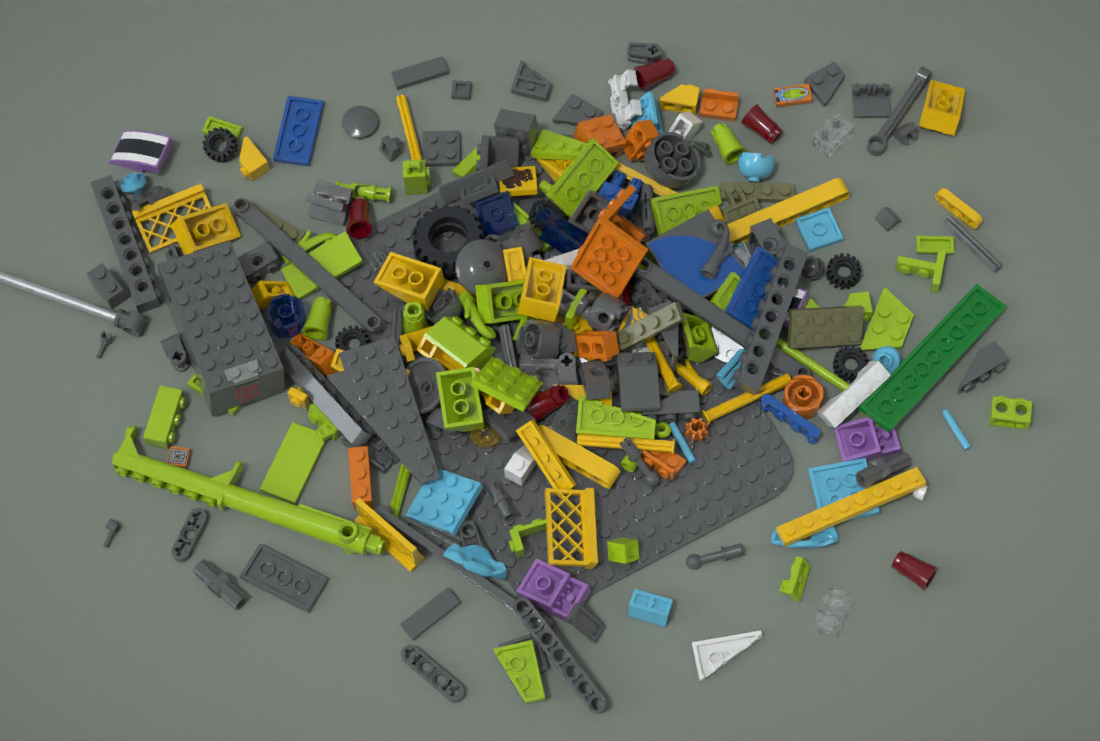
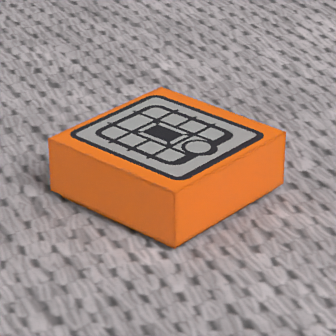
[167,446,191,469]

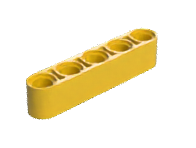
[539,425,621,489]

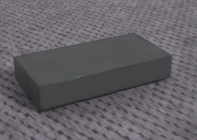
[566,603,605,642]

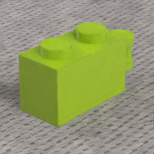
[402,159,431,195]

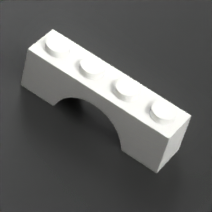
[816,361,891,428]

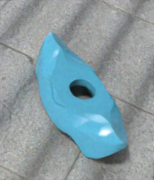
[770,525,839,549]
[443,543,507,580]

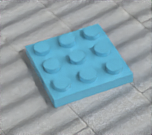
[808,458,880,521]
[405,468,483,536]

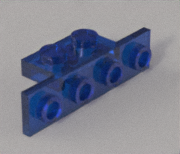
[535,204,588,254]

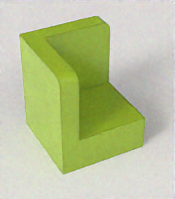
[607,537,639,564]

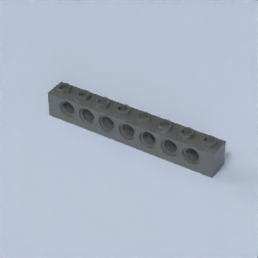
[90,175,161,313]
[732,244,808,395]

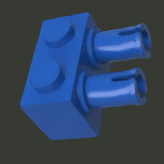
[599,171,643,220]

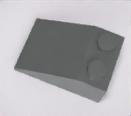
[648,300,678,372]
[615,352,660,412]

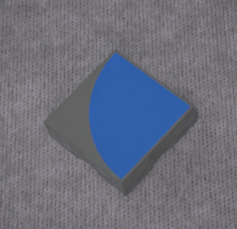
[644,209,745,312]

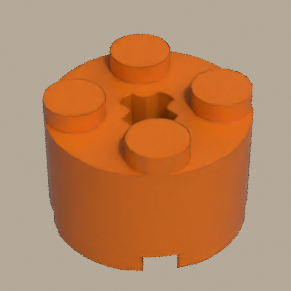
[783,375,823,419]

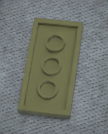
[788,305,864,348]

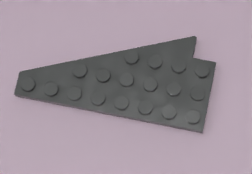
[327,336,440,485]

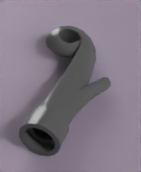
[700,219,734,279]

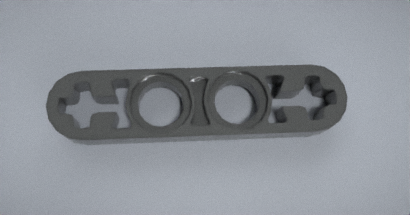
[401,645,465,703]

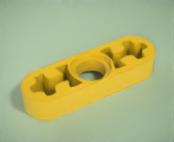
[935,188,983,229]

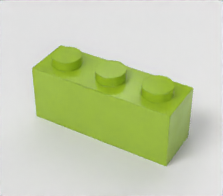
[143,385,186,449]

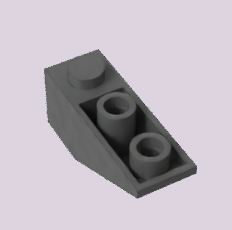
[957,341,1009,394]
[641,390,700,423]

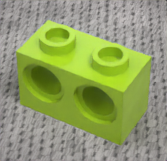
[989,395,1032,430]

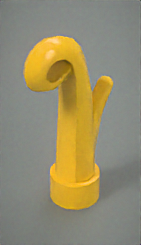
[657,359,712,396]

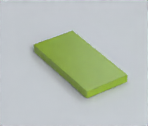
[546,138,619,218]
[281,232,364,301]
[260,422,327,505]

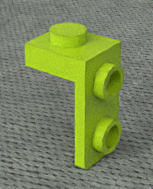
[508,519,547,558]

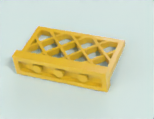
[132,183,211,254]
[545,488,598,570]
[354,498,425,573]

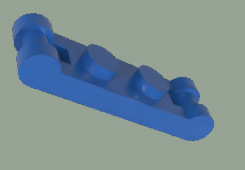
[760,394,820,445]

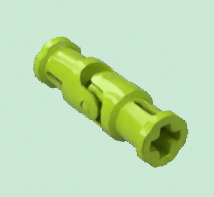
[335,181,392,203]

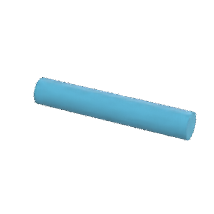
[941,409,971,451]
[669,422,696,464]

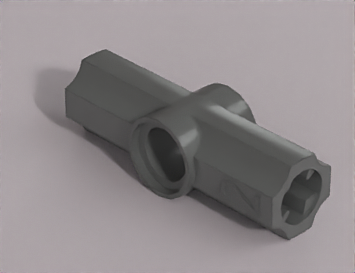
[855,451,911,488]
[193,559,248,610]

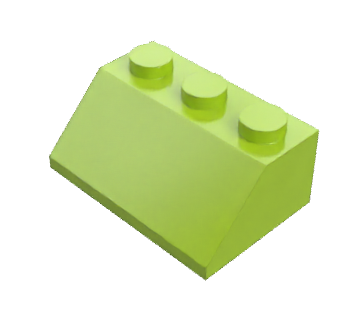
[424,316,496,368]
[436,367,484,432]

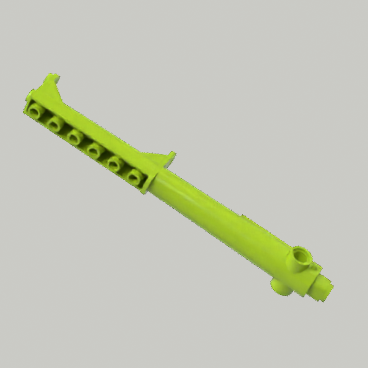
[112,425,386,556]

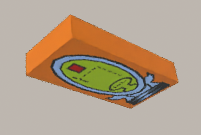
[773,84,812,107]

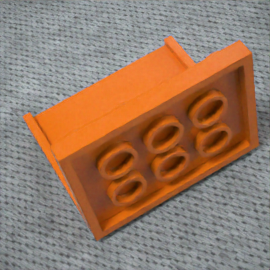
[570,184,649,298]

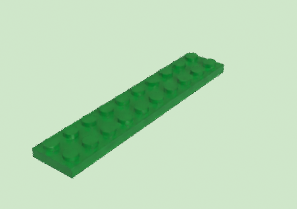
[859,284,1007,433]

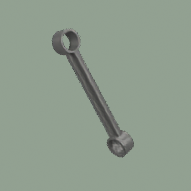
[867,66,932,156]

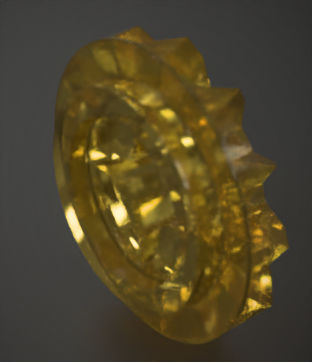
[470,419,500,449]

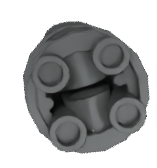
[575,292,630,332]

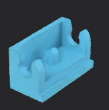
[627,589,673,627]

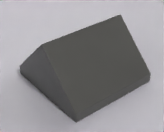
[568,190,610,233]

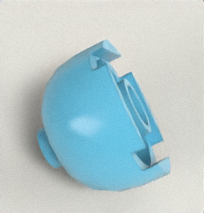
[738,152,776,182]

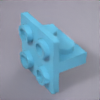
[630,92,663,134]

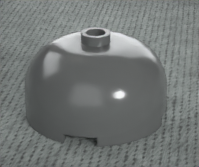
[644,132,701,188]

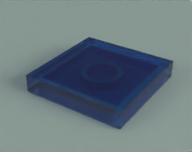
[474,191,520,238]

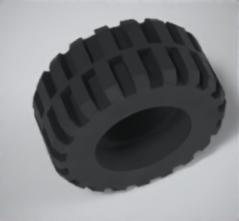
[412,204,485,279]

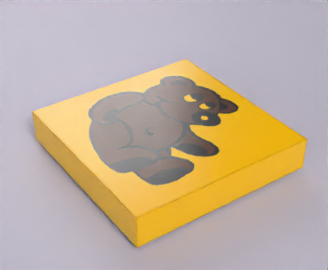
[499,166,538,197]

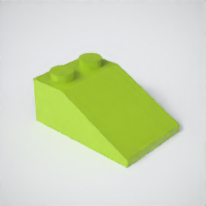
[475,279,524,323]

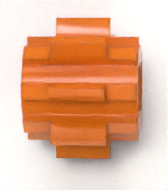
[685,418,708,442]

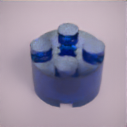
[266,294,307,339]

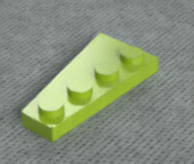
[576,395,656,440]

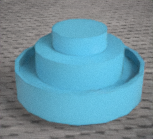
[119,173,147,195]
[872,346,902,374]

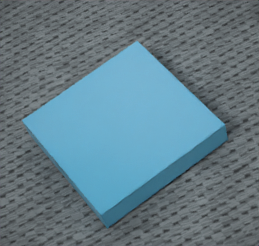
[794,207,844,253]

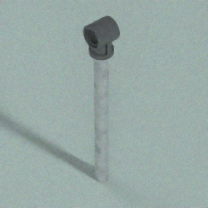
[0,271,147,337]

